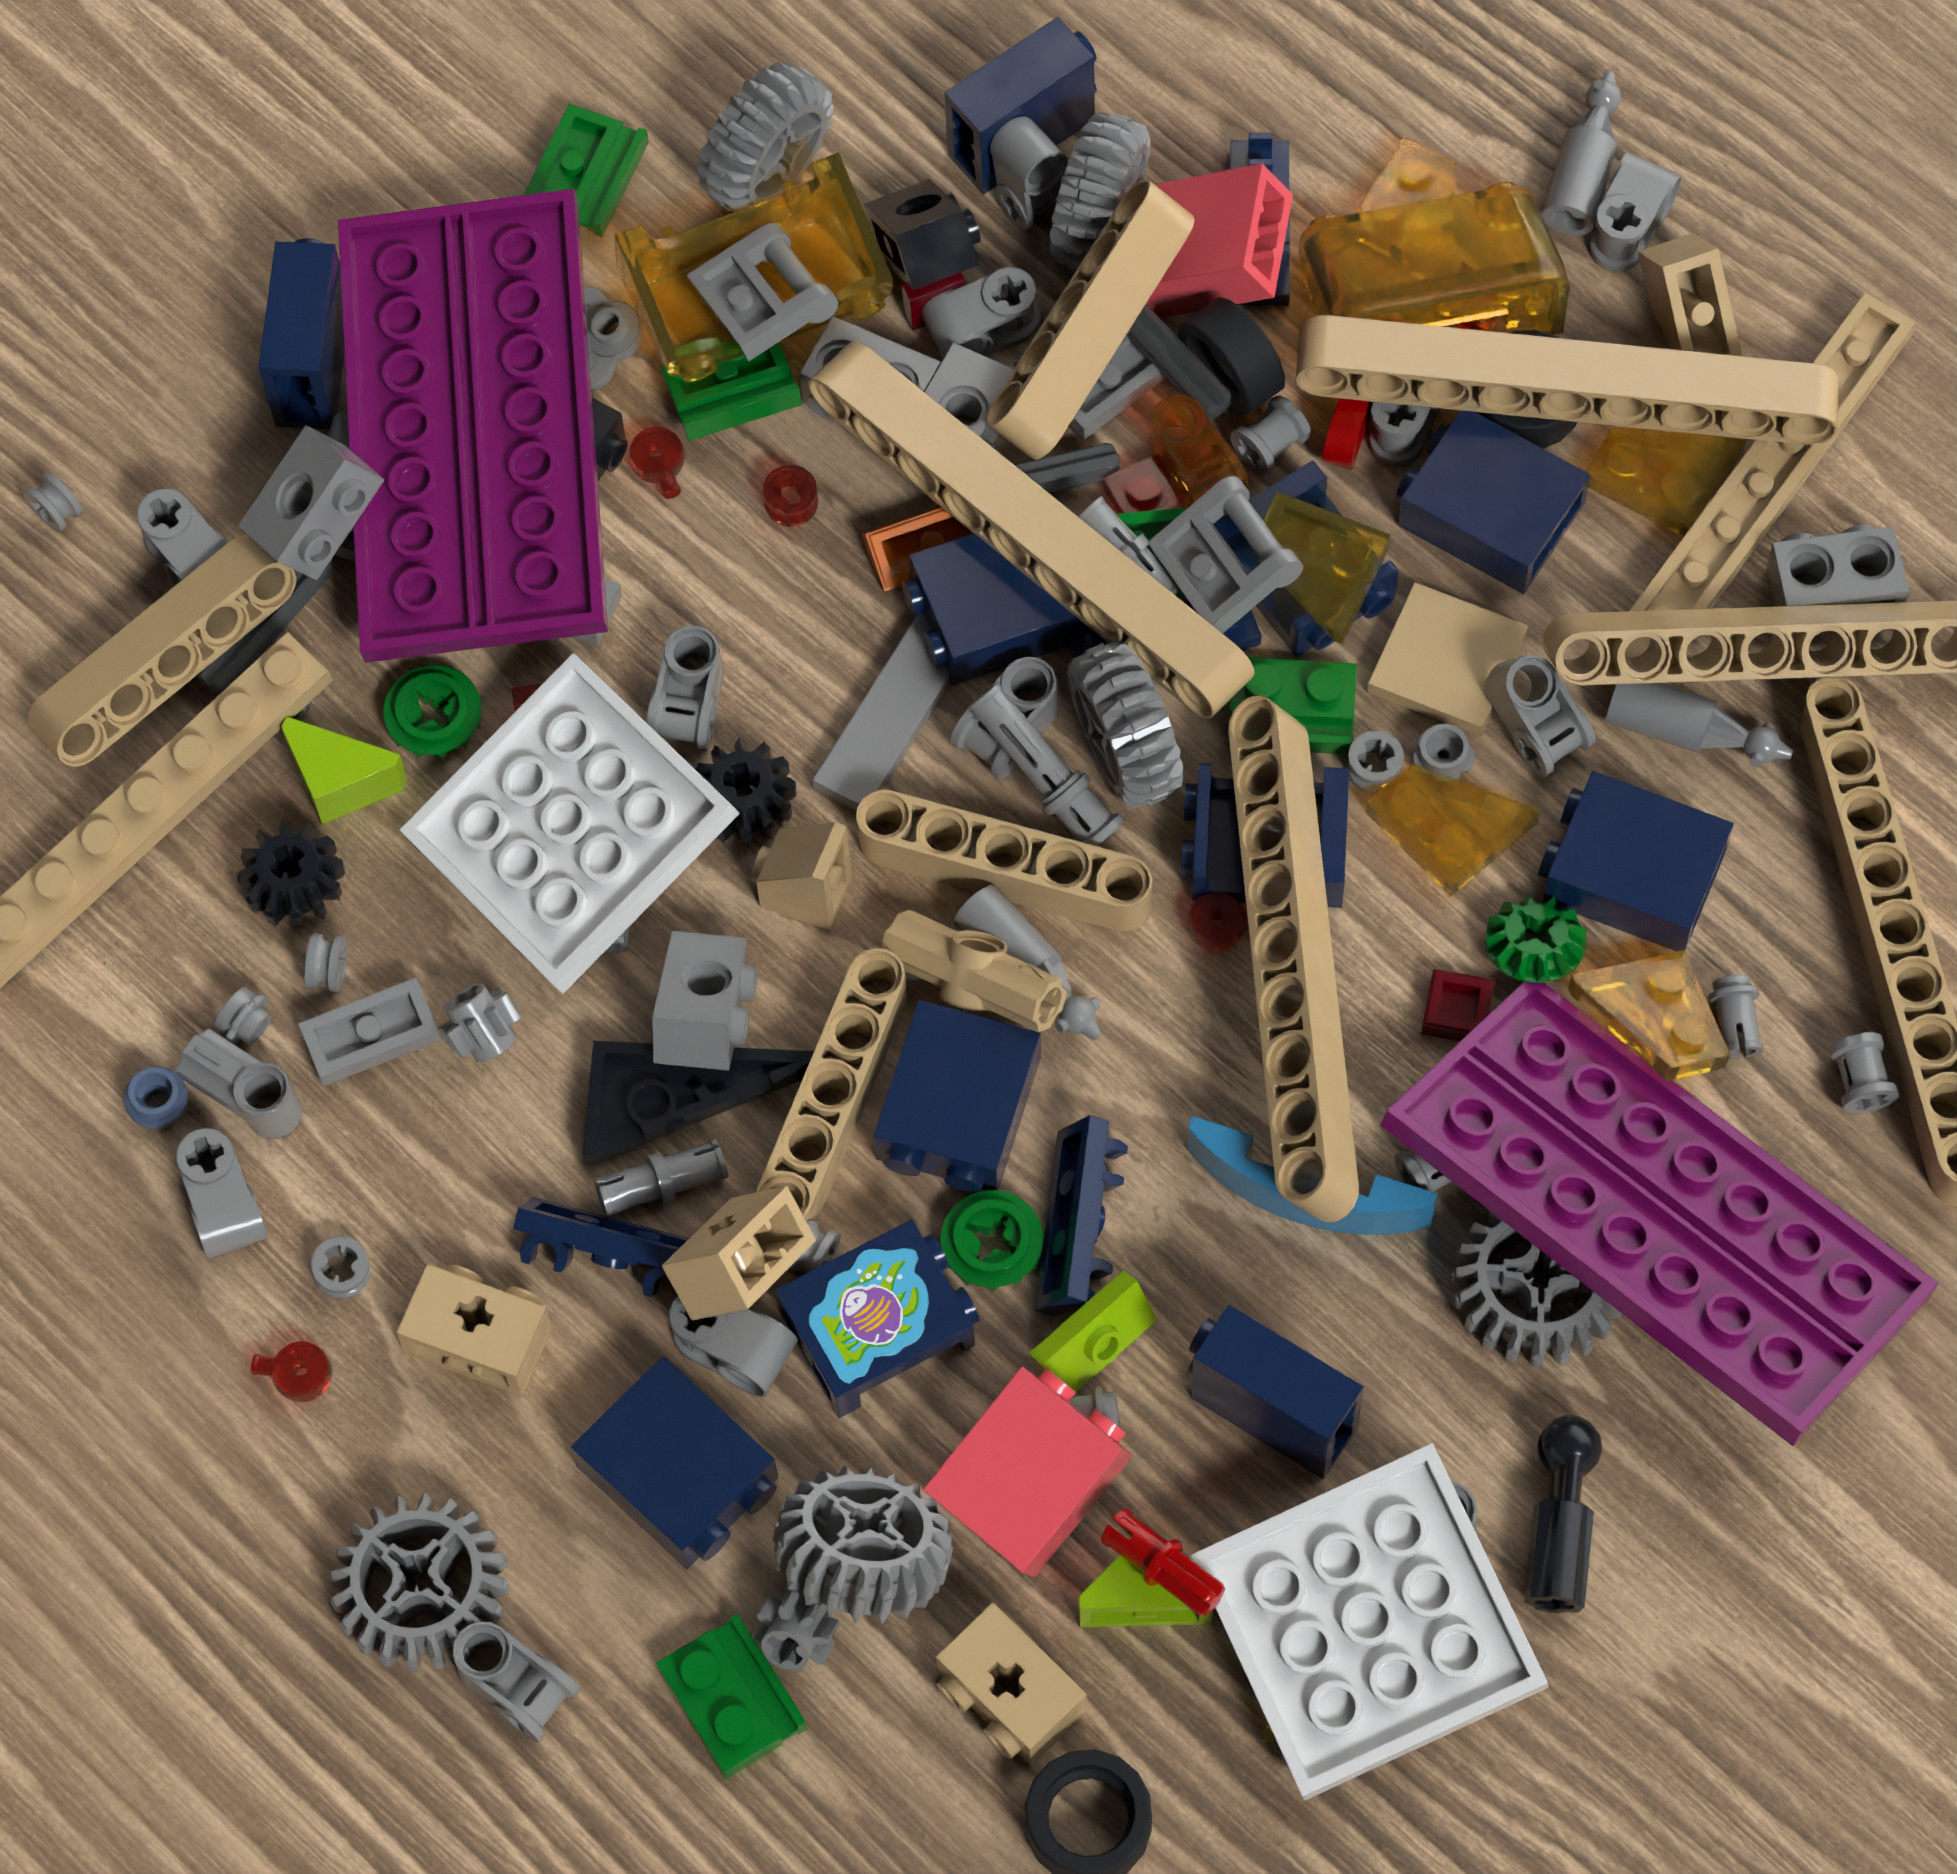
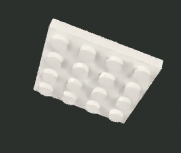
[400,652,740,994]
[1191,1443,1549,1801]

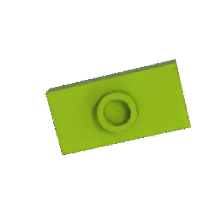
[1028,1270,1157,1392]

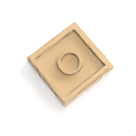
[1367,582,1529,737]

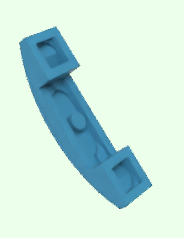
[1187,1116,1438,1235]

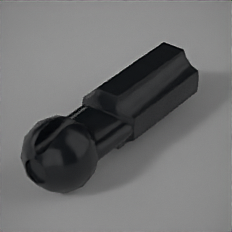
[1524,1415,1603,1614]

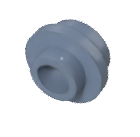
[124,1067,189,1129]

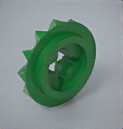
[383,666,482,760]
[1485,894,1586,983]
[940,1190,1043,1292]

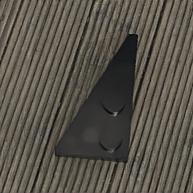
[582,1041,814,1164]

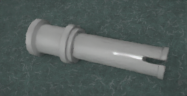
[968,682,1124,846]

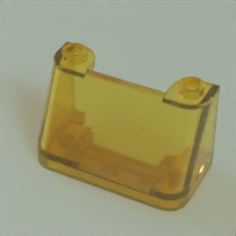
[615,152,893,382]
[1299,182,1570,335]

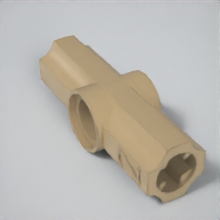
[881,910,1067,1032]

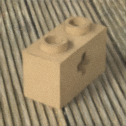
[662,1186,816,1320]
[396,1264,552,1397]
[936,1602,1087,1766]

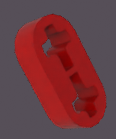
[1322,398,1373,470]

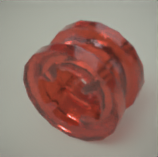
[763,465,818,527]

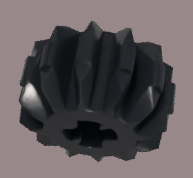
[695,737,797,847]
[237,819,345,929]

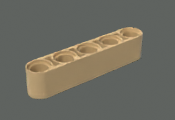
[986,179,1195,460]
[28,534,296,767]
[856,790,1153,932]
[756,948,907,1222]

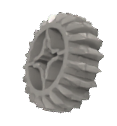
[697,61,834,217]
[1049,112,1151,271]
[1068,640,1184,809]
[1451,1210,1622,1369]
[773,1465,953,1624]
[329,1493,509,1673]

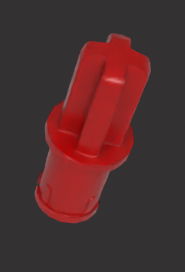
[1101,1508,1225,1616]

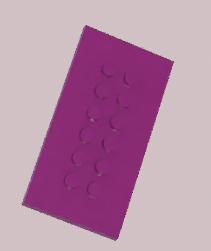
[338,189,608,663]
[1380,982,1939,1446]

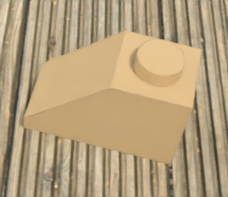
[1638,233,1742,356]
[751,822,852,931]

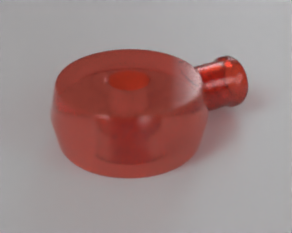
[628,427,686,499]
[1187,892,1249,952]
[251,1341,333,1403]

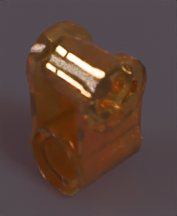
[1150,394,1249,508]

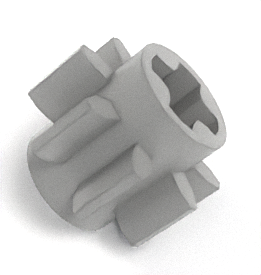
[438,983,522,1062]
[752,1590,840,1672]

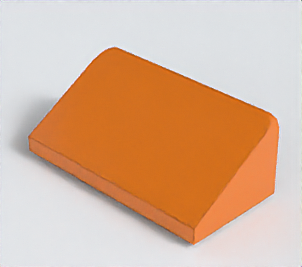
[859,505,974,592]

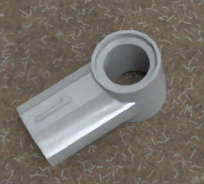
[176,1028,303,1139]

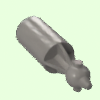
[1542,71,1621,236]
[1605,683,1793,767]
[954,885,1102,1040]

